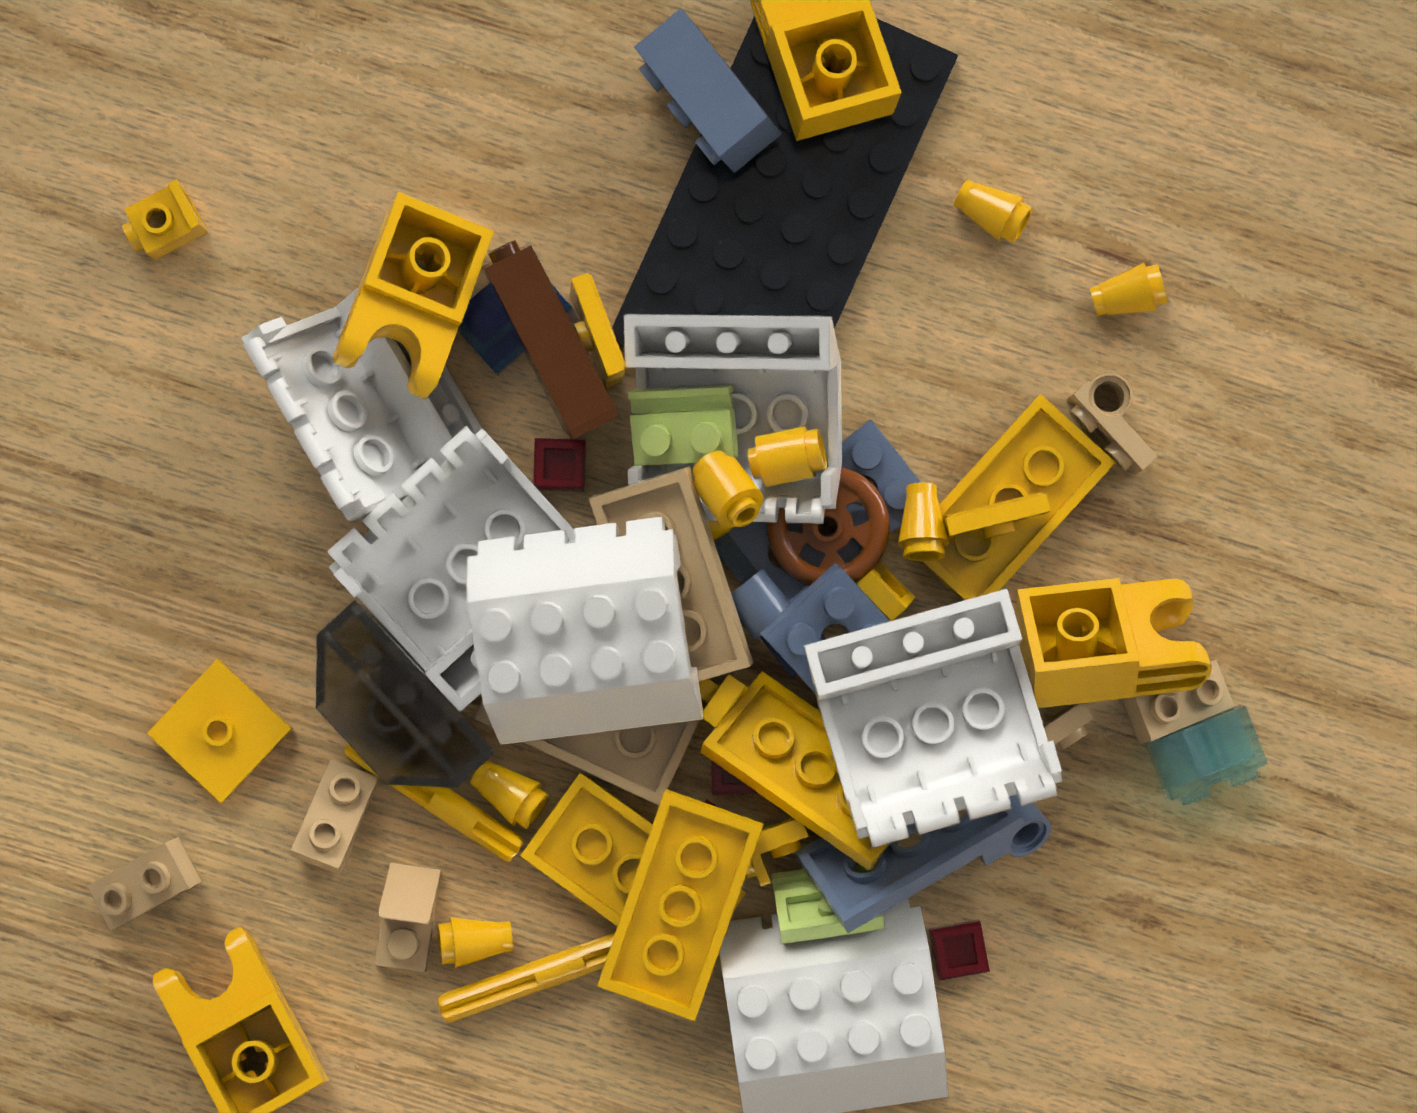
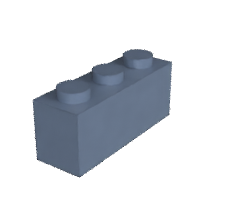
[634,8,782,173]

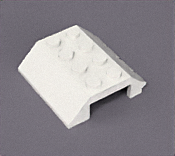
[241,288,482,522]
[624,314,842,524]
[327,426,575,712]
[467,517,704,745]
[804,589,1062,848]
[719,898,948,1113]

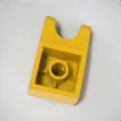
[749,0,902,141]
[333,192,494,400]
[1016,578,1212,708]
[153,926,330,1113]

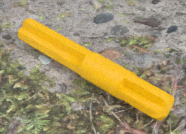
[343,731,524,862]
[438,932,615,1023]

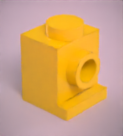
[122,179,208,260]

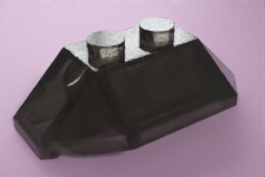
[316,600,496,788]

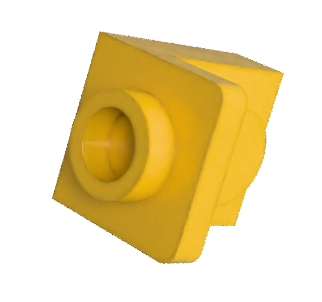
[746,817,809,887]

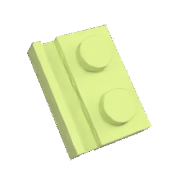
[628,384,739,466]
[771,863,884,944]

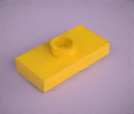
[944,492,1051,539]

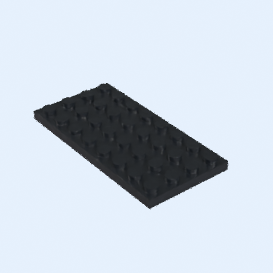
[612,16,958,348]

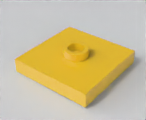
[570,273,626,389]
[147,659,293,803]

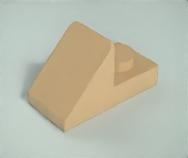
[374,862,442,973]

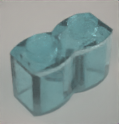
[1145,704,1268,805]

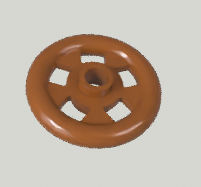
[767,467,890,586]

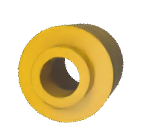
[748,426,827,487]
[692,451,763,528]

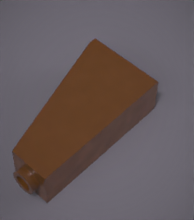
[482,240,619,439]

